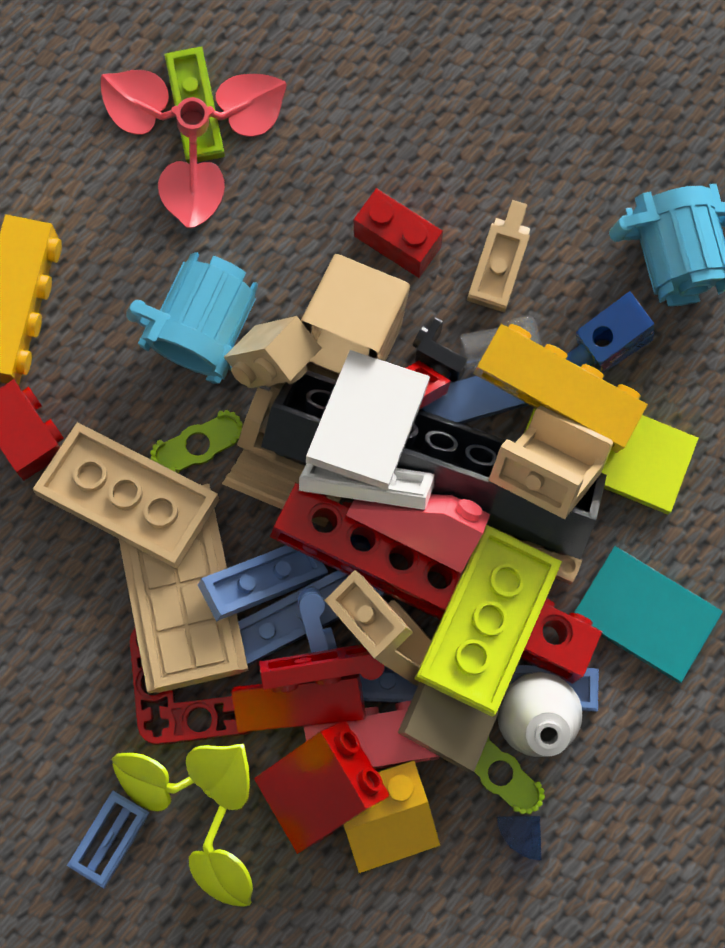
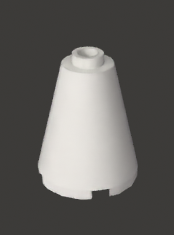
[497,672,582,757]

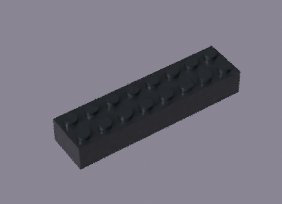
[261,370,607,559]

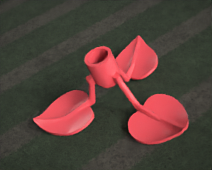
[101,70,286,228]

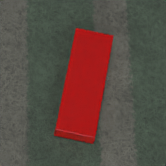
[231,674,366,732]

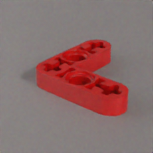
[130,628,253,745]

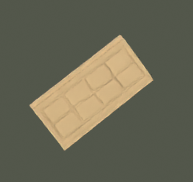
[119,484,249,694]

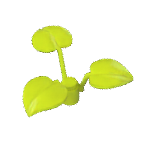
[111,744,253,907]

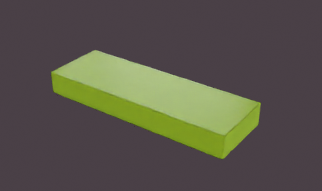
[164,46,225,164]

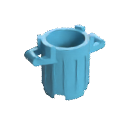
[609,184,725,307]
[126,252,258,384]

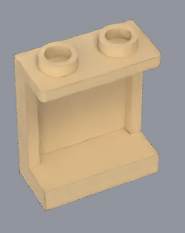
[488,406,613,519]
[324,570,431,686]

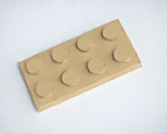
[33,422,220,569]

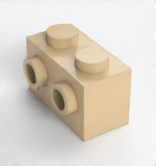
[224,316,322,388]

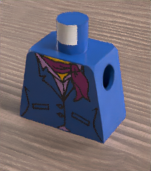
[567,291,655,373]

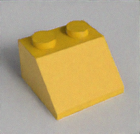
[344,760,440,873]

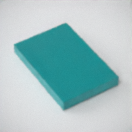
[574,546,723,684]

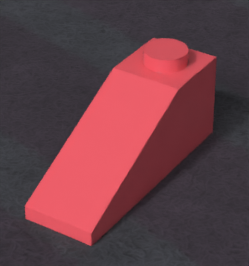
[346,494,490,573]

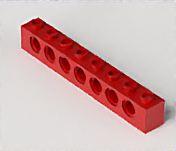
[270,482,602,684]

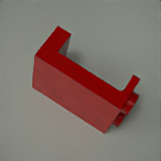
[254,721,389,854]

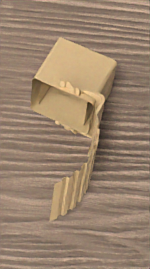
[222,254,410,527]

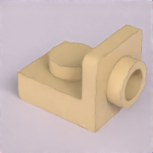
[237,387,277,459]

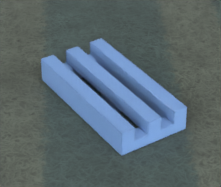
[67,791,150,888]

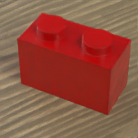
[353,188,443,278]
[0,379,64,481]

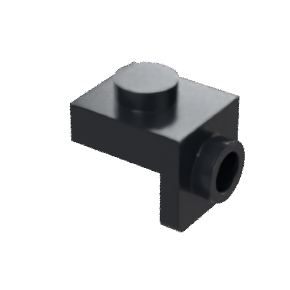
[413,317,467,382]

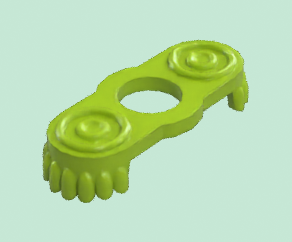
[150,410,243,473]
[474,737,545,814]

